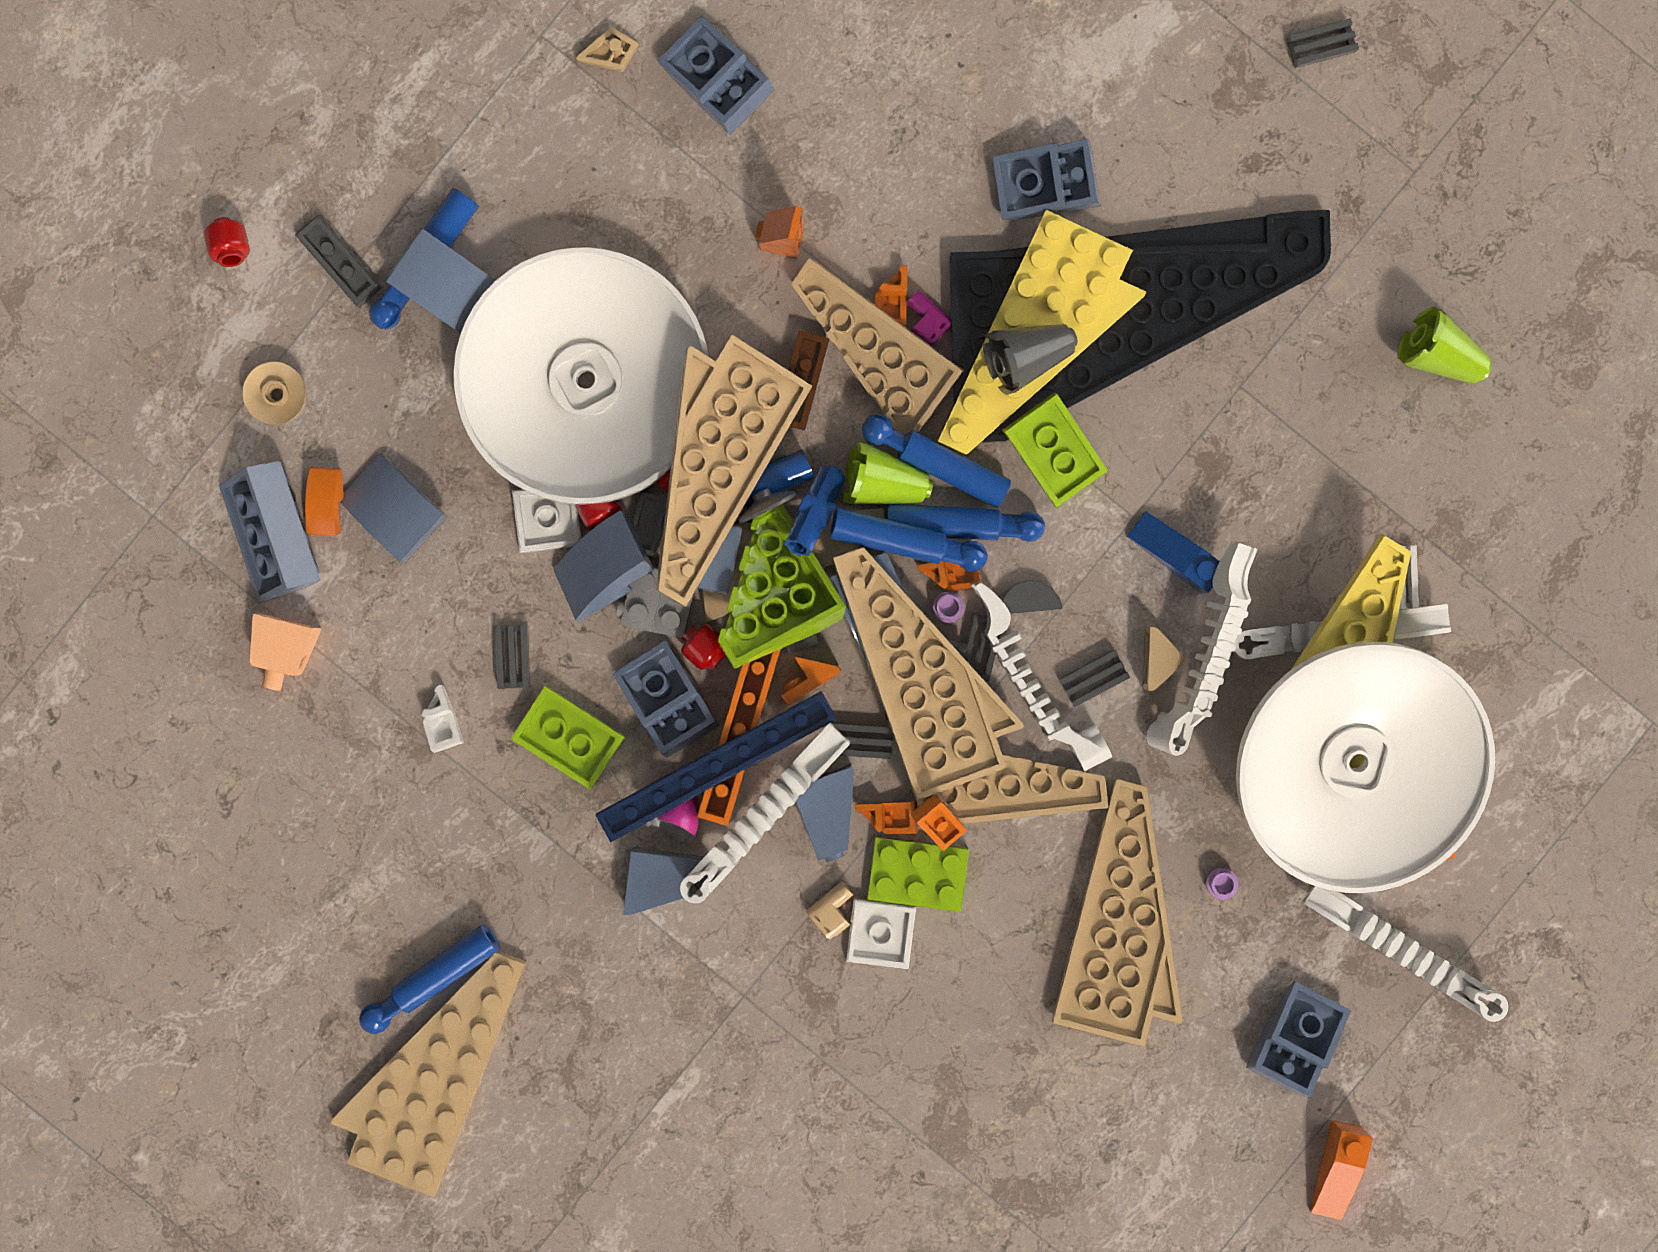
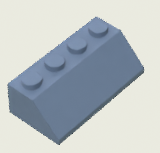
[219,461,320,604]

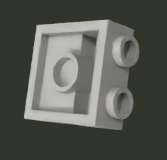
[616,568,695,639]

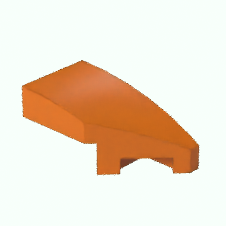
[875,265,907,327]
[917,561,982,592]
[855,801,918,834]

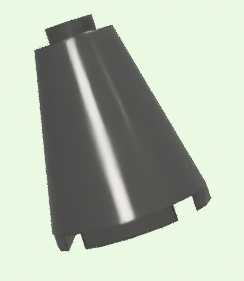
[983,323,1078,395]

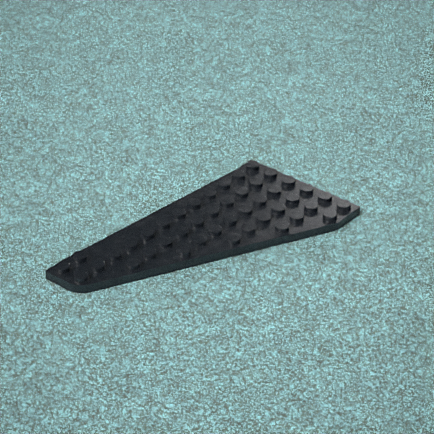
[949,210,1331,443]

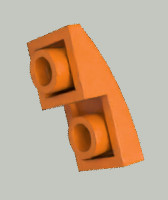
[305,466,344,536]

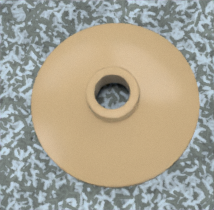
[242,362,307,425]

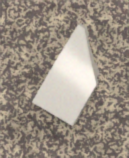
[421,685,464,753]

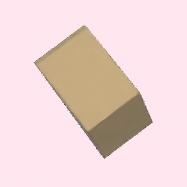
[1143,627,1187,691]

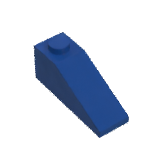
[1126,511,1220,594]

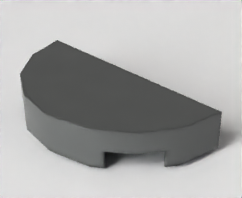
[1002,580,1063,614]

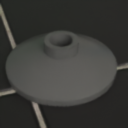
[738,488,797,524]

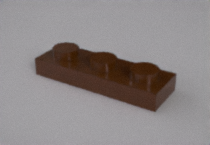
[788,330,829,431]

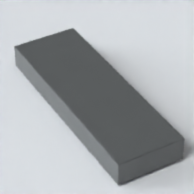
[295,214,383,308]

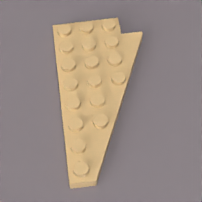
[656,335,812,607]
[832,547,1024,800]
[1051,778,1182,1047]
[330,951,526,1198]

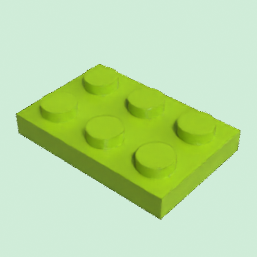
[1002,393,1108,508]
[511,685,626,790]
[867,836,969,912]

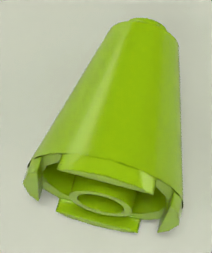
[1397,306,1491,384]
[842,441,933,505]

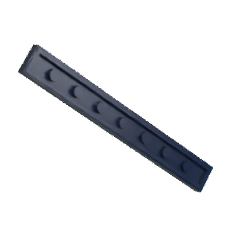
[595,691,837,843]

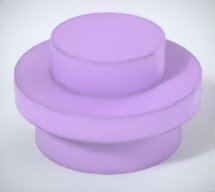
[933,591,964,623]
[1206,868,1238,900]

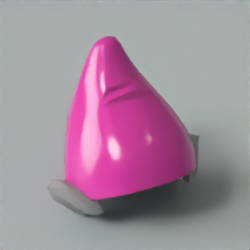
[645,795,699,844]

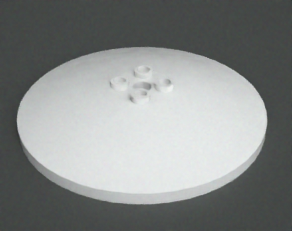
[454,247,709,504]
[1236,642,1495,893]

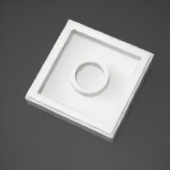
[512,489,583,553]
[846,898,916,969]

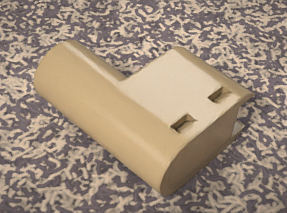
[806,880,854,940]

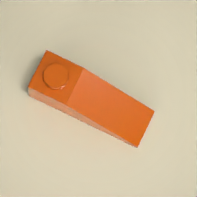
[755,206,804,259]
[1310,1120,1373,1220]

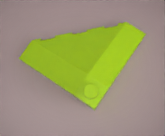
[718,504,846,669]

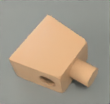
[249,614,321,691]

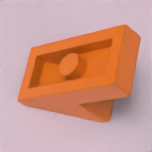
[781,656,841,706]
[910,794,967,851]

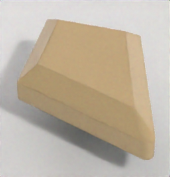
[576,27,639,72]

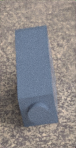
[797,765,854,862]
[623,847,708,915]

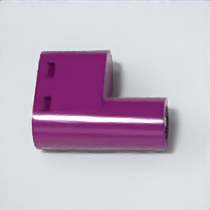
[907,290,952,346]

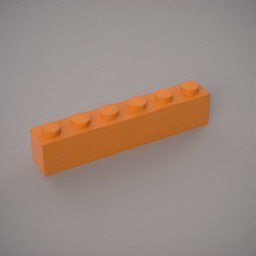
[697,649,781,826]

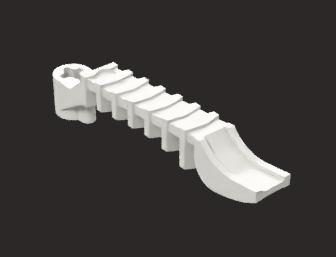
[1147,542,1258,756]
[971,581,1112,772]
[1232,604,1451,659]
[680,723,851,903]
[1302,885,1508,1022]

